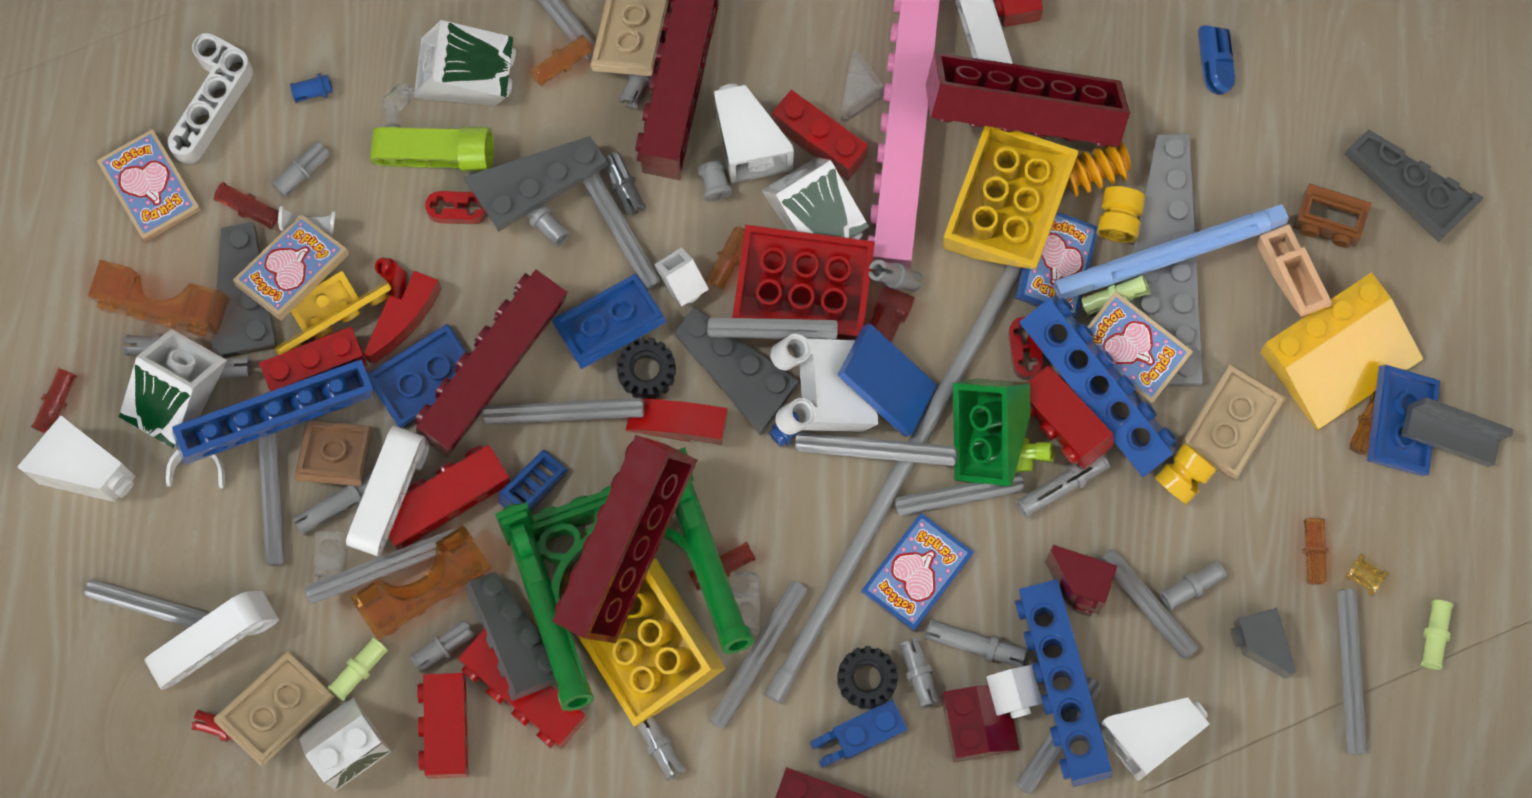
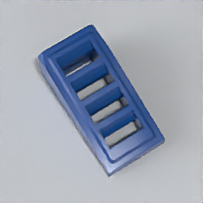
[498,449,568,513]

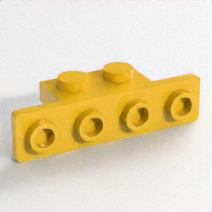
[274,270,392,355]

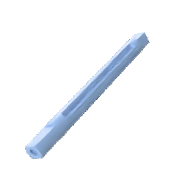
[1054,204,1289,299]

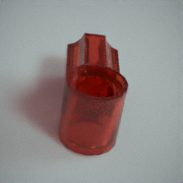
[869,284,915,343]

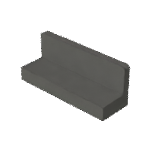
[1401,398,1513,467]

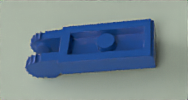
[809,699,908,768]

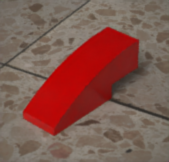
[364,271,442,364]
[626,399,728,445]

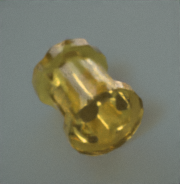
[1344,553,1389,596]

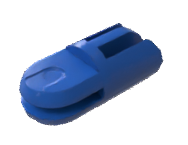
[1198,25,1235,95]

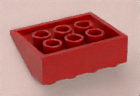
[732,224,875,340]

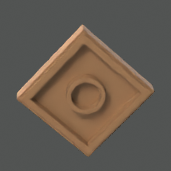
[295,420,372,486]

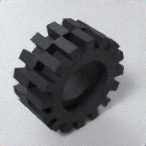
[616,337,676,399]
[837,646,898,709]

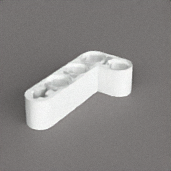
[955,0,1013,64]
[168,33,253,165]
[346,425,429,557]
[144,591,279,690]

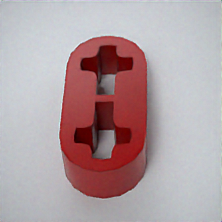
[425,191,487,224]
[1008,317,1043,380]

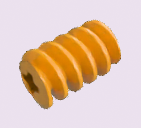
[1066,141,1131,197]

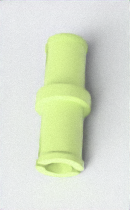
[1081,274,1150,316]
[1420,600,1453,670]
[327,637,388,701]

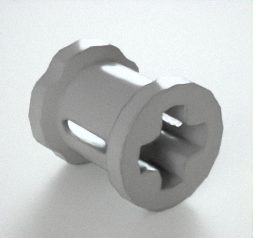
[697,161,732,201]

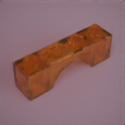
[88,260,229,337]
[351,525,491,640]

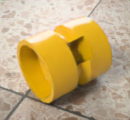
[1096,186,1146,243]
[1155,442,1218,505]

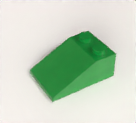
[953,378,1030,486]

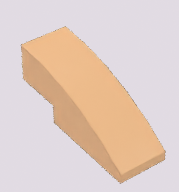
[1257,224,1332,317]

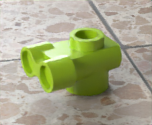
[1016,438,1055,472]

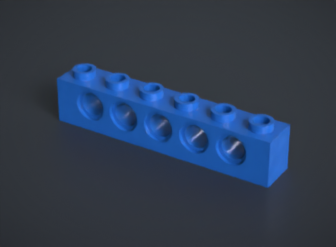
[1019,295,1179,477]
[172,360,373,465]
[1015,579,1112,787]

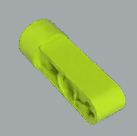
[370,127,494,172]

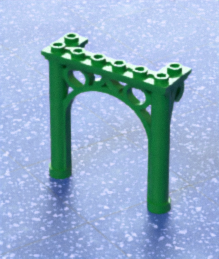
[495,447,754,711]

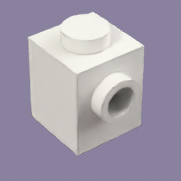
[654,247,709,307]
[986,665,1043,719]

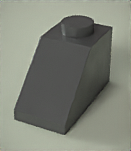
[1231,608,1296,678]

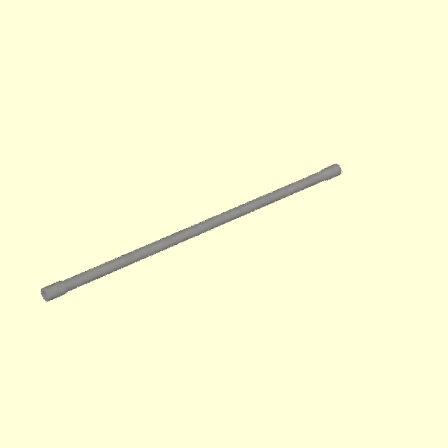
[764,265,1022,704]

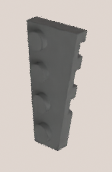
[1345,130,1484,242]
[464,136,608,232]
[211,222,277,358]
[674,307,799,435]
[465,572,557,701]

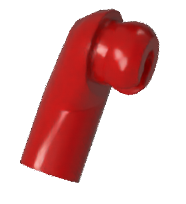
[374,257,407,299]

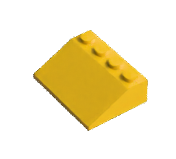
[943,126,1079,270]
[1260,272,1423,431]
[577,558,726,727]

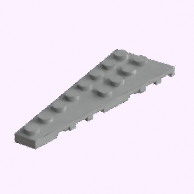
[1105,134,1203,388]

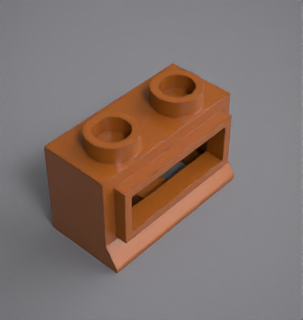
[1293,183,1372,248]

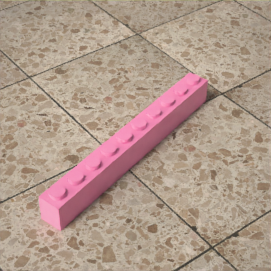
[868,0,940,269]

